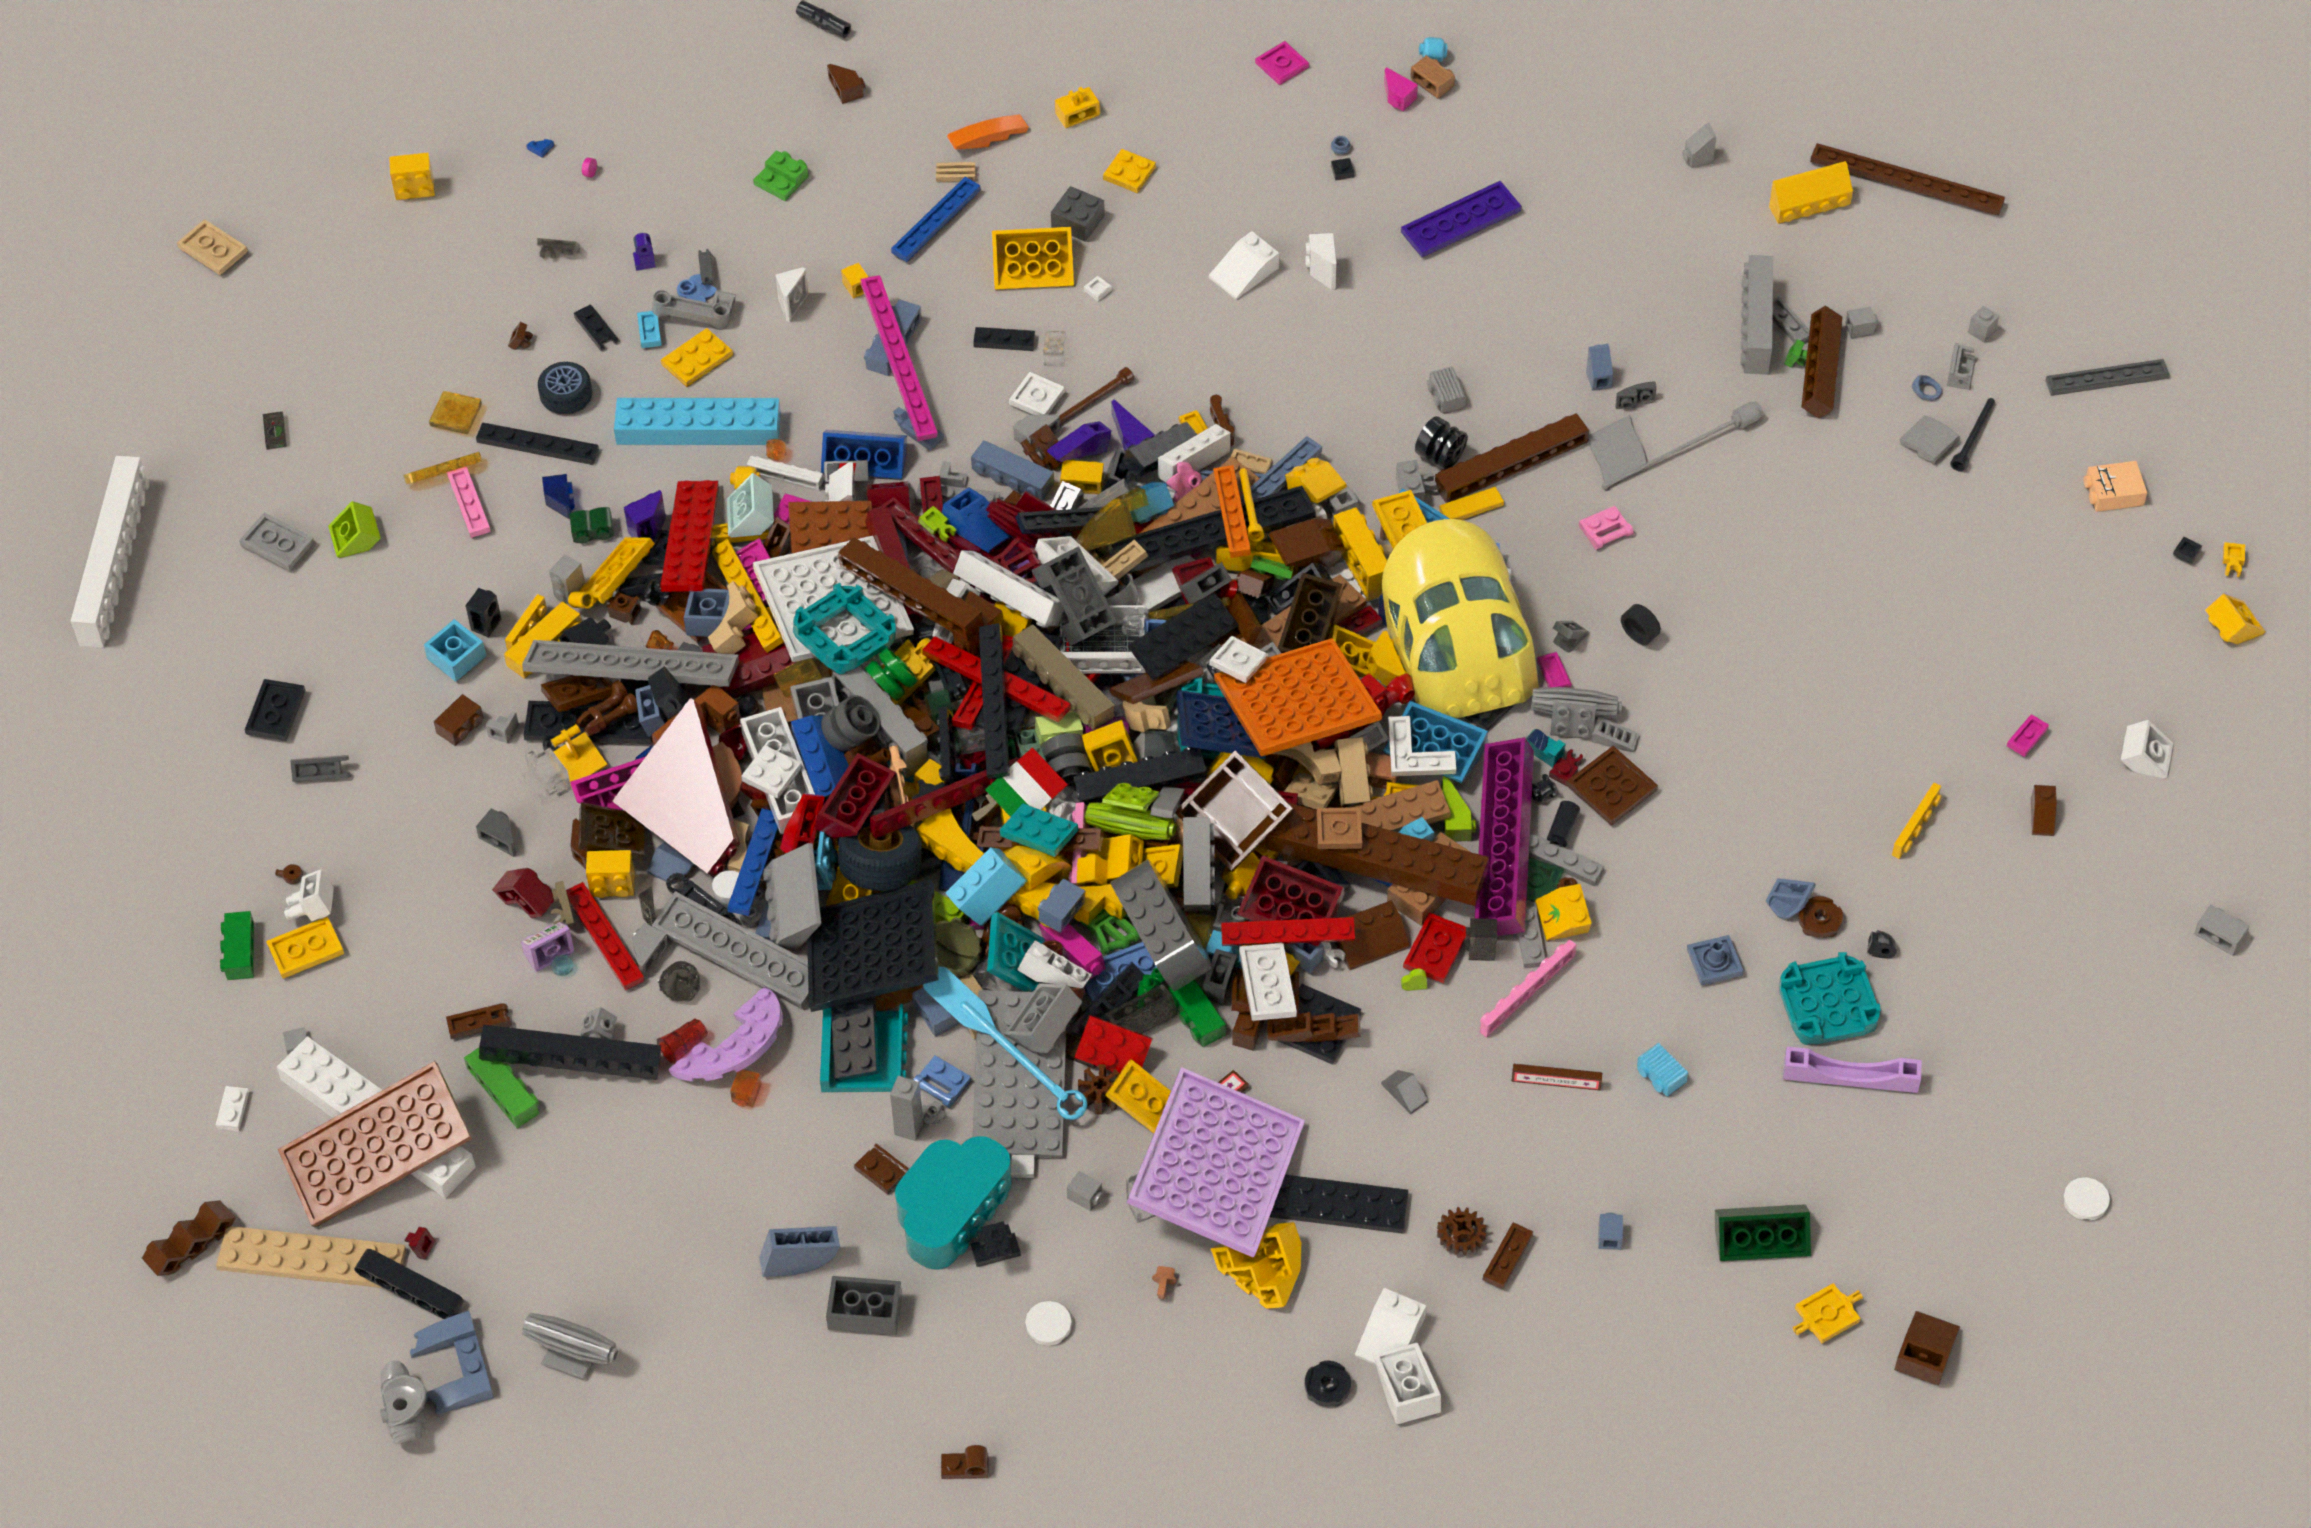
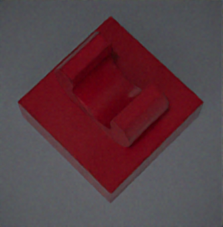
[405,1227,436,1259]

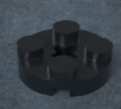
[1304,1360,1351,1407]

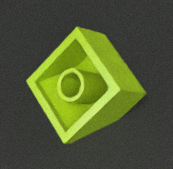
[328,501,381,558]

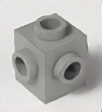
[581,1007,618,1039]

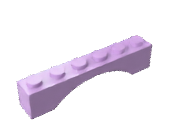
[1783,1047,1922,1093]

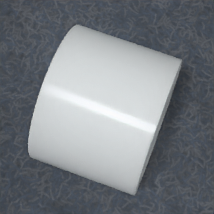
[712,871,739,909]

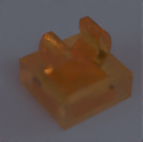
[645,630,674,650]

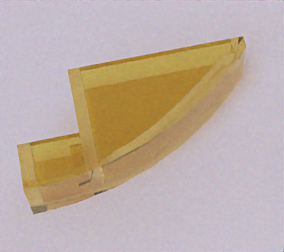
[1076,488,1149,551]

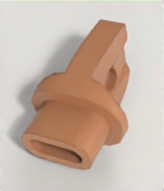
[1152,1266,1176,1299]

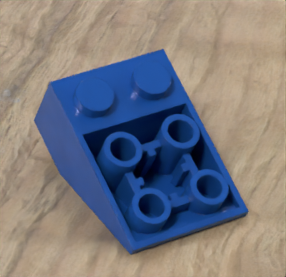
[942,487,1012,553]

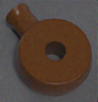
[275,864,303,884]

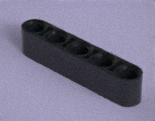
[354,1249,464,1319]

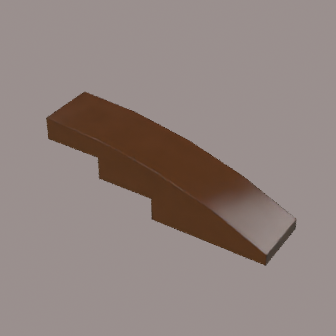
[1267,1012,1361,1042]

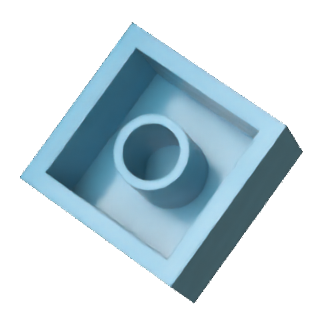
[424,619,486,682]

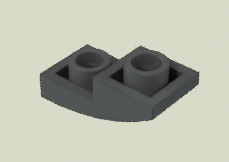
[1615,381,1656,409]

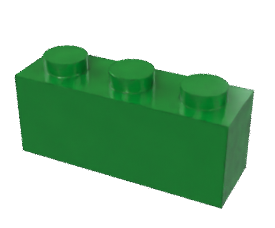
[220,911,254,980]
[1167,980,1226,1047]

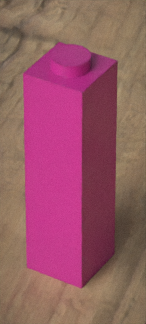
[1039,924,1106,981]

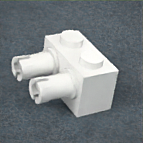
[284,869,334,921]

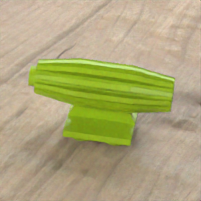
[1085,783,1177,840]

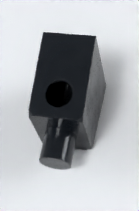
[558,617,611,645]

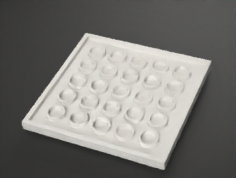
[753,536,914,662]

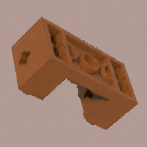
[652,685,741,745]

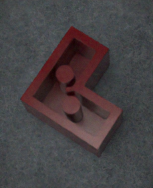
[492,868,554,918]

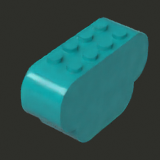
[895,1136,1012,1270]

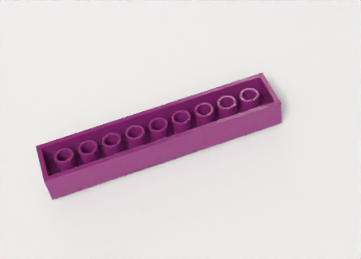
[1474,737,1534,938]

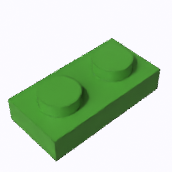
[1251,555,1294,580]

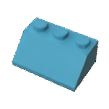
[946,847,1028,926]

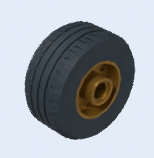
[838,816,922,891]

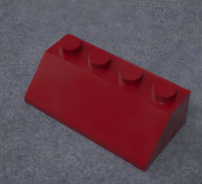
[815,753,896,838]

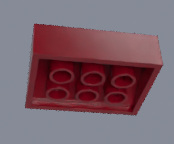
[701,619,801,699]
[1237,855,1345,947]

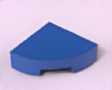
[526,139,554,157]

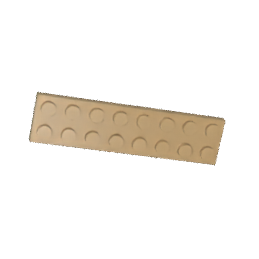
[216,1226,406,1288]

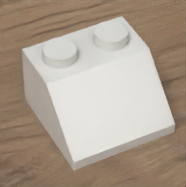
[1305,233,1336,290]
[825,462,855,501]
[2121,720,2173,778]

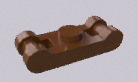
[1210,394,1235,447]

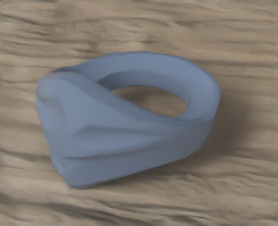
[1912,375,1942,401]

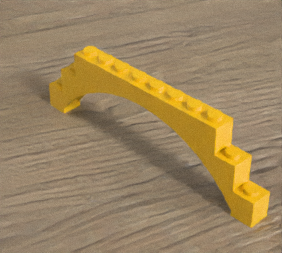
[914,759,1127,928]

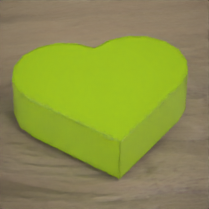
[1401,969,1427,991]

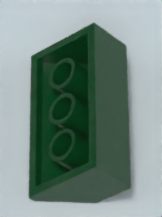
[1715,1204,1811,1261]

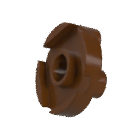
[1798,896,1843,938]

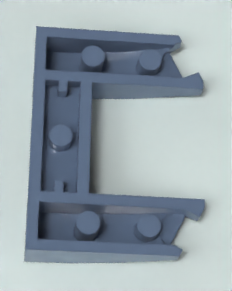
[410,1311,494,1415]

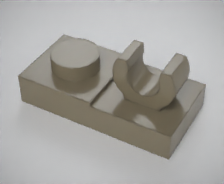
[551,881,574,927]

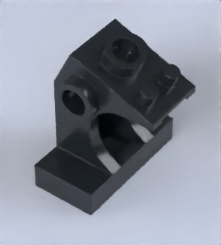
[970,1221,1021,1267]

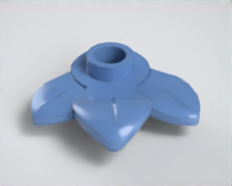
[677,274,717,302]

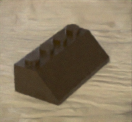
[1278,573,1343,653]

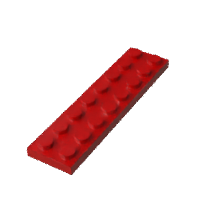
[660,480,719,592]

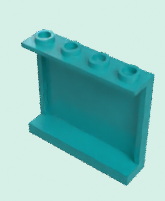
[820,1004,908,1092]

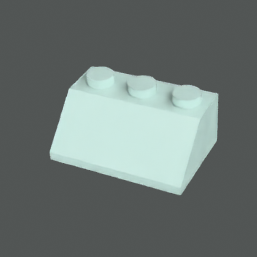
[727,473,774,538]

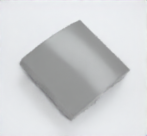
[1900,415,1960,462]

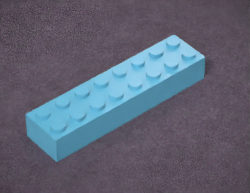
[614,398,781,445]

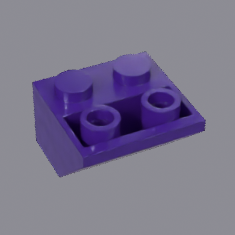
[624,490,666,540]

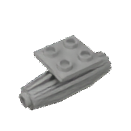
[1531,687,1622,739]
[522,1313,619,1380]

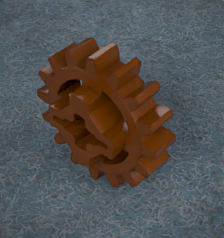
[1437,1207,1487,1256]

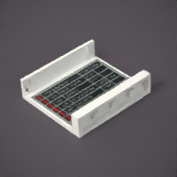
[1060,605,1146,673]

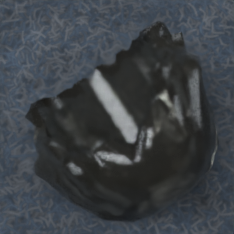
[658,961,700,1002]

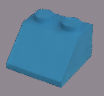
[1117,482,1174,524]

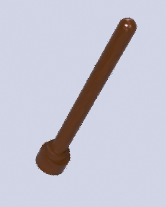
[1059,367,1135,424]

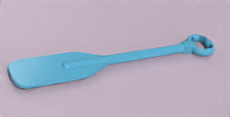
[923,967,1088,1120]

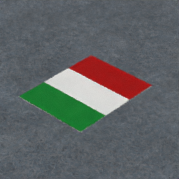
[985,747,1068,817]

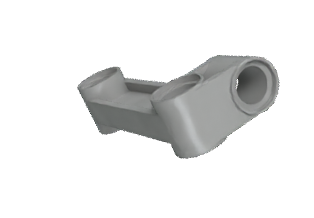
[652,290,736,329]

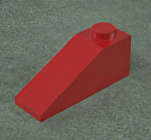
[780,793,825,853]

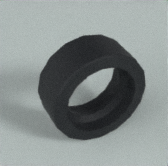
[1620,604,1661,645]

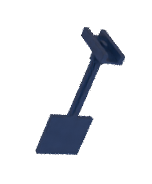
[938,763,985,890]

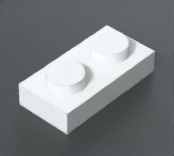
[216,1086,249,1131]

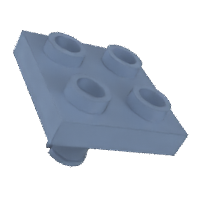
[1687,935,1743,985]

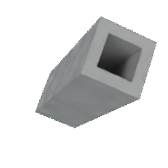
[890,1076,924,1141]

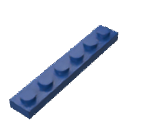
[891,177,981,262]
[728,808,779,916]

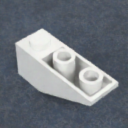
[1018,940,1092,988]

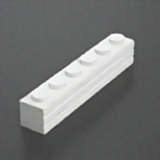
[746,456,824,490]

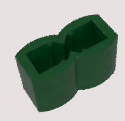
[569,507,615,543]

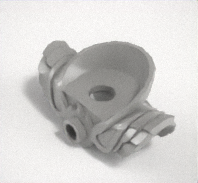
[380,1361,427,1444]

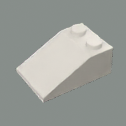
[1209,231,1279,300]
[1355,1288,1426,1365]
[1373,1343,1441,1424]

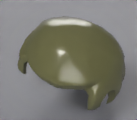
[936,917,982,979]

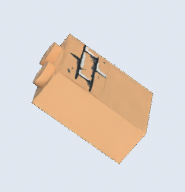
[2084,461,2147,512]

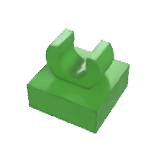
[1784,339,1807,367]

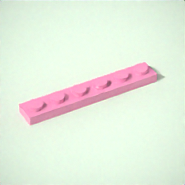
[1480,940,1576,1038]

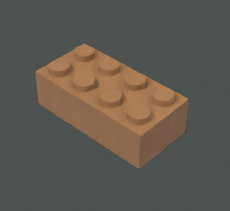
[1387,832,1470,926]

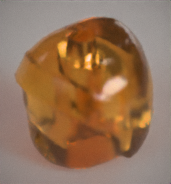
[766,439,786,461]

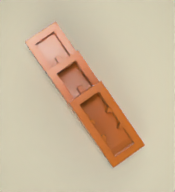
[947,114,1029,150]

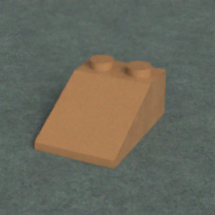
[762,679,804,735]

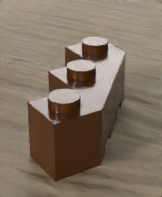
[141,1200,236,1276]

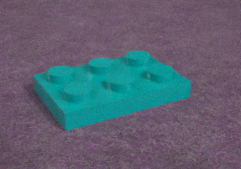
[999,803,1079,857]

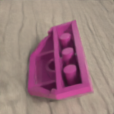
[570,757,645,810]

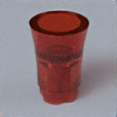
[657,1018,708,1064]

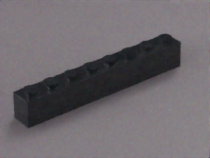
[479,1024,662,1080]

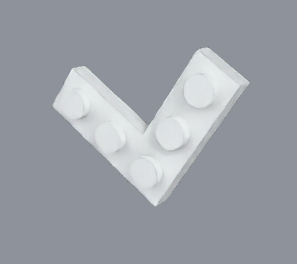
[1388,716,1456,776]

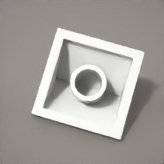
[775,267,809,322]

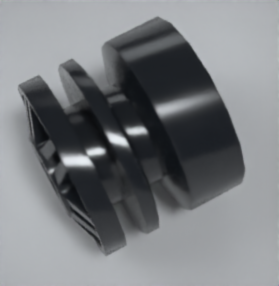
[1415,416,1468,470]

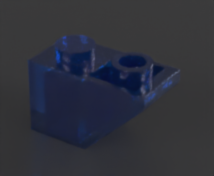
[542,474,575,519]

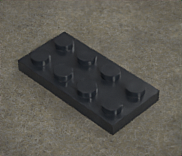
[831,996,879,1081]

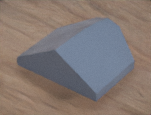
[647,842,694,885]
[1766,878,1816,919]

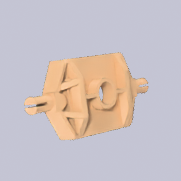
[889,745,916,829]

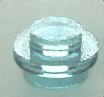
[551,955,574,976]

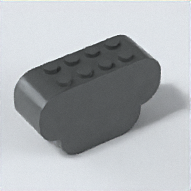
[1111,859,1213,992]

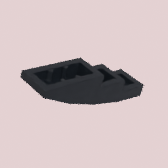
[1070,962,1145,1038]

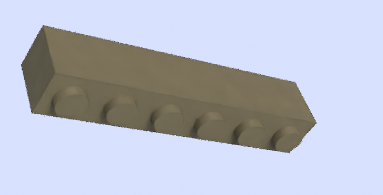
[1012,625,1114,730]

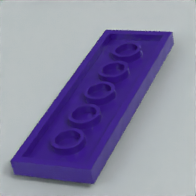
[1401,181,1522,258]

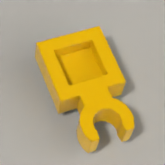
[2222,542,2245,577]

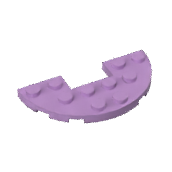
[669,987,783,1081]

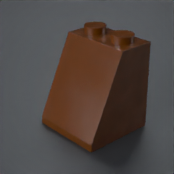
[953,591,1005,658]

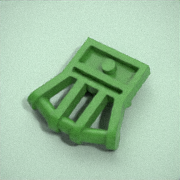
[1080,909,1141,955]

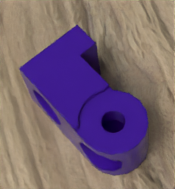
[633,233,656,271]

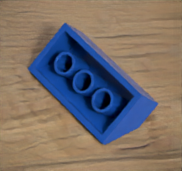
[821,429,907,479]
[791,715,849,805]

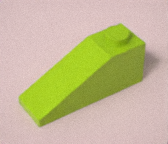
[1442,776,1476,841]

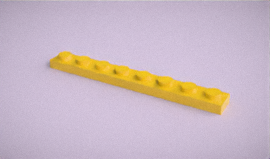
[712,539,784,653]

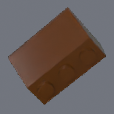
[1335,900,1409,970]

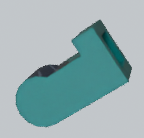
[1526,729,1566,768]

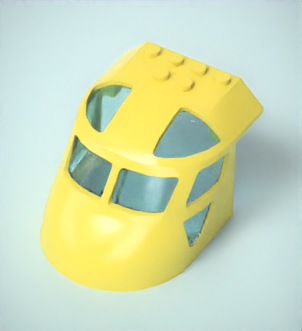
[1382,519,1539,719]

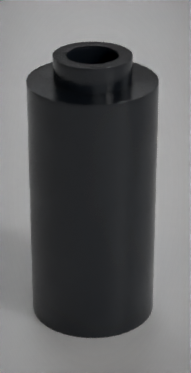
[1547,801,1580,847]

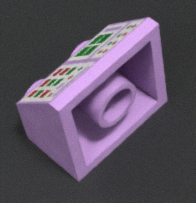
[521,922,574,972]

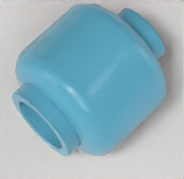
[1419,37,1447,63]

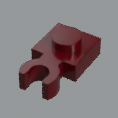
[1549,749,1583,786]

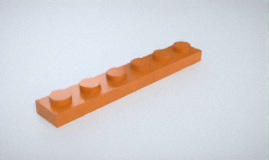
[1213,465,1251,558]

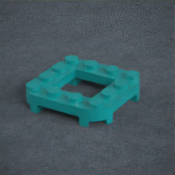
[793,583,896,674]

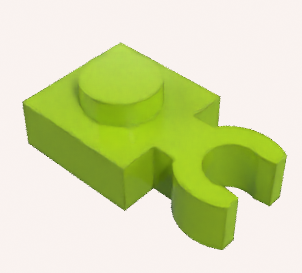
[918,506,956,542]

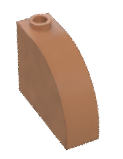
[713,742,742,811]

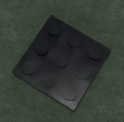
[1278,984,1361,1065]

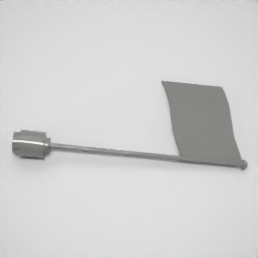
[1589,401,1763,490]

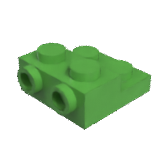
[753,150,809,201]

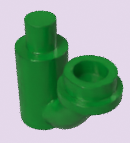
[1136,968,1165,1010]

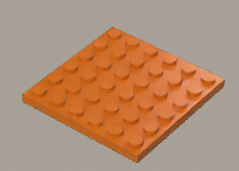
[1214,638,1382,757]

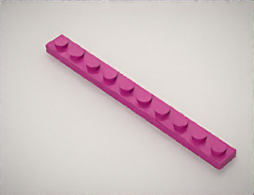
[861,275,938,441]

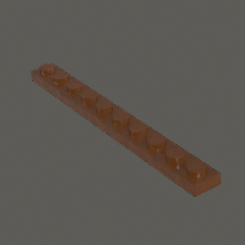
[1810,143,2005,216]

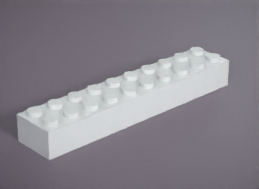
[71,456,150,648]
[277,1036,476,1199]

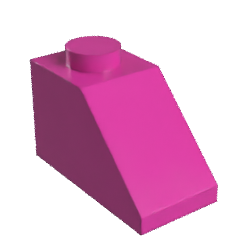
[1384,67,1418,111]

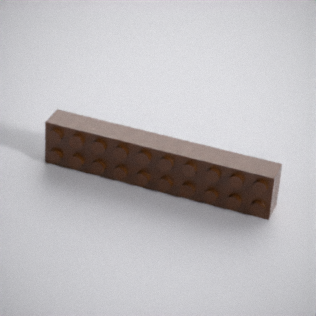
[1266,803,1489,906]

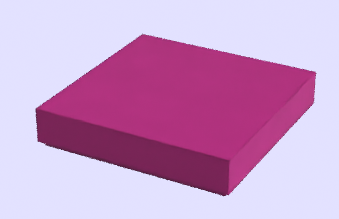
[1255,41,1309,85]

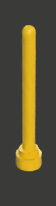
[1239,468,1264,542]

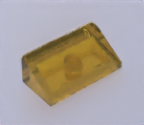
[773,658,822,697]

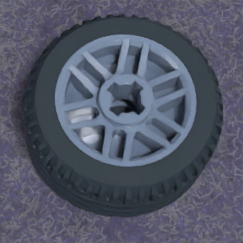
[538,361,592,414]

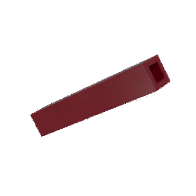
[865,507,924,624]

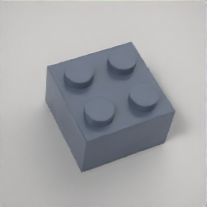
[684,589,729,637]

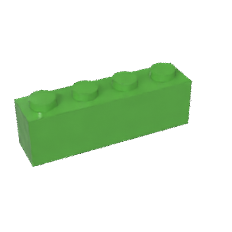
[464,1048,539,1129]

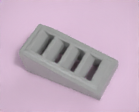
[1592,717,1639,752]

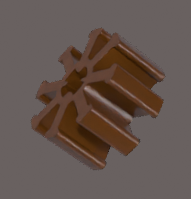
[1078,1064,1119,1114]

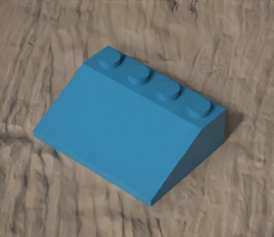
[1383,701,1488,783]

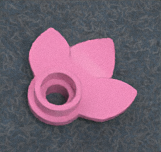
[1166,462,1202,502]

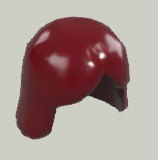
[718,724,749,761]

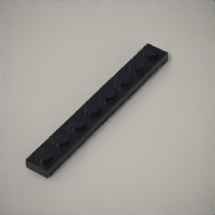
[979,623,1010,779]

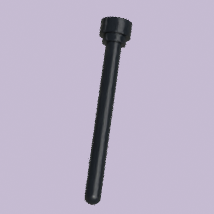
[1950,398,1995,472]

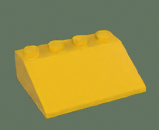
[992,227,1074,290]

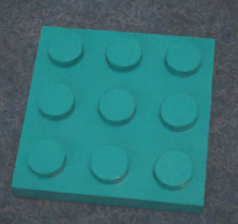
[987,912,1045,992]

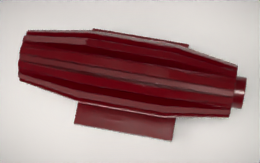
[985,491,1062,549]

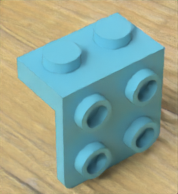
[813,831,838,890]

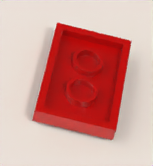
[1403,913,1470,984]
[1074,1015,1153,1074]

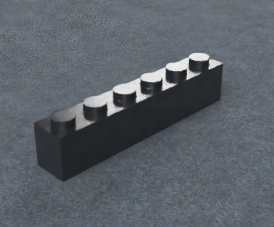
[1074,747,1207,806]

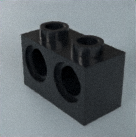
[465,588,502,638]

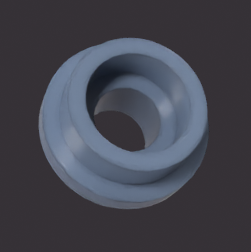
[1331,136,1350,154]

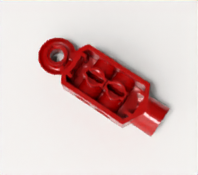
[1311,673,1415,752]

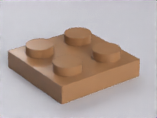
[1317,808,1362,849]

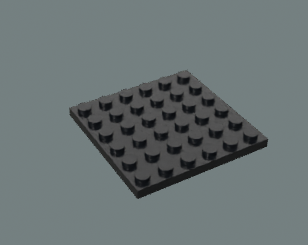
[807,879,939,1012]

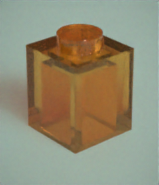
[730,1069,762,1107]

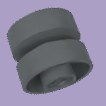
[821,695,880,752]
[1041,733,1093,787]

